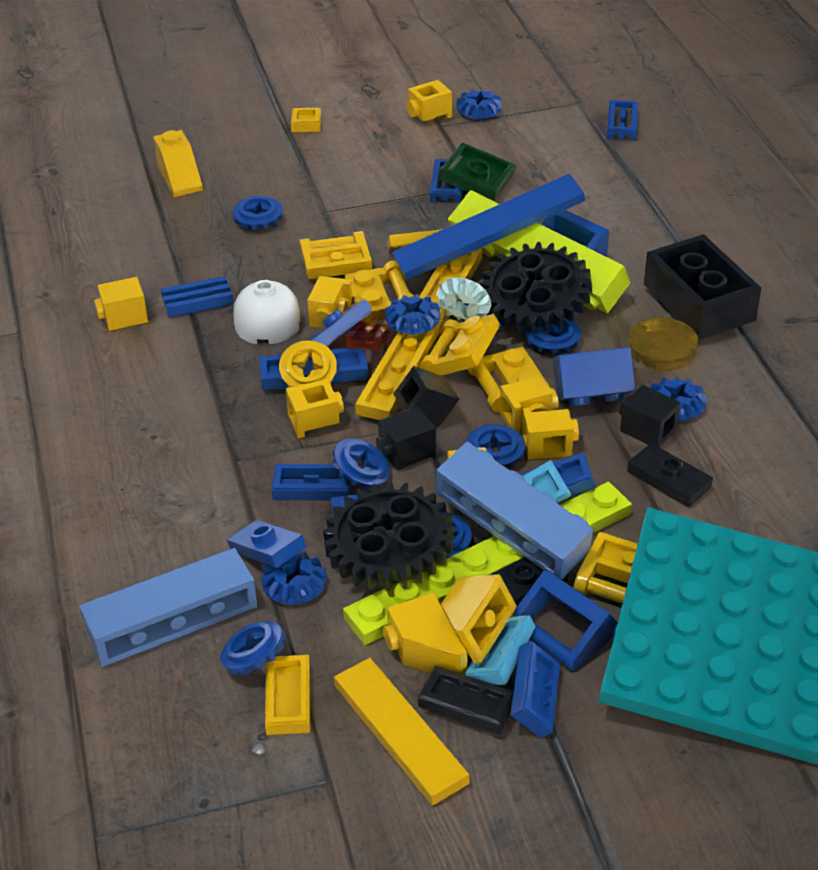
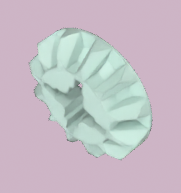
[436,277,491,322]

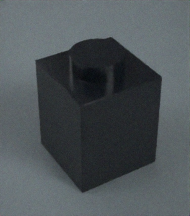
[393,366,460,427]
[619,384,680,447]
[376,406,436,470]

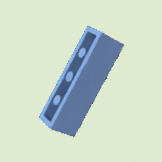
[436,441,593,580]
[79,548,257,667]

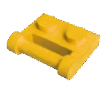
[299,231,372,280]
[344,261,414,324]
[420,314,500,375]
[467,347,551,413]
[573,531,638,604]

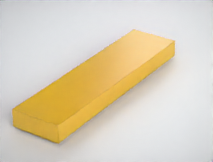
[334,658,470,806]

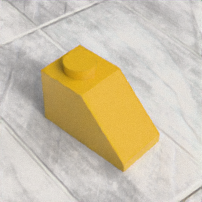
[153,130,203,197]
[441,574,517,664]
[383,593,467,675]

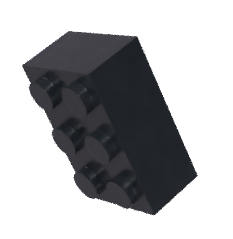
[644,234,762,340]

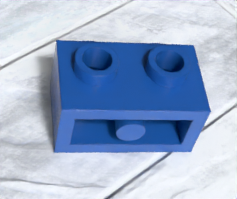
[553,347,636,407]

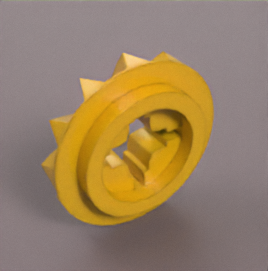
[279,341,337,387]

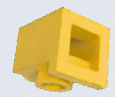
[406,80,452,121]
[308,276,353,328]
[500,375,559,434]
[286,379,344,439]
[522,408,579,461]

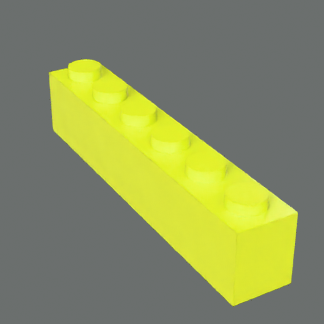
[448,190,631,314]

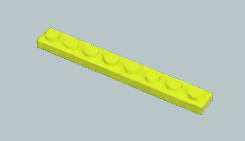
[343,481,632,646]

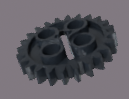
[480,242,592,334]
[323,482,455,591]

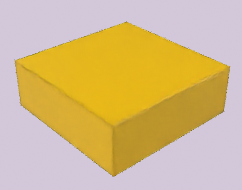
[291,108,321,132]

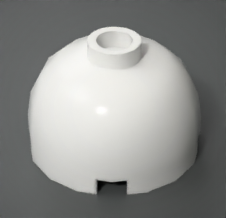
[233,280,301,344]

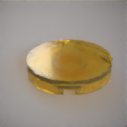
[628,317,698,371]

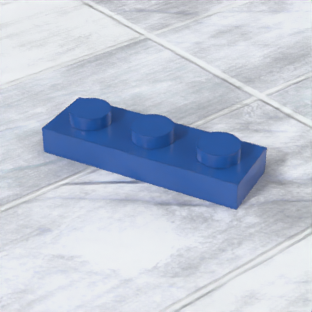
[259,346,368,390]

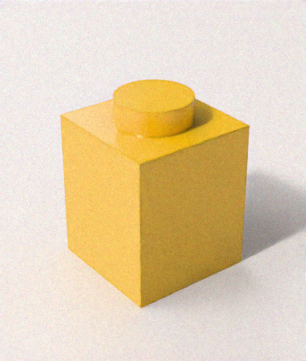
[94,277,148,331]

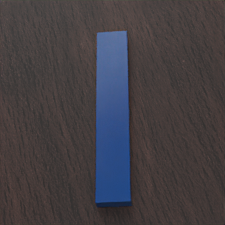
[392,173,585,281]

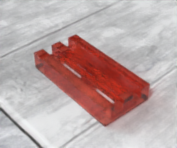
[346,317,392,351]

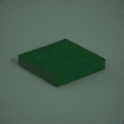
[438,143,517,201]

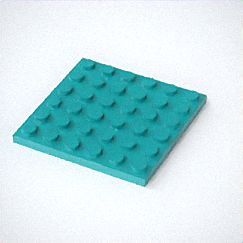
[598,507,818,765]

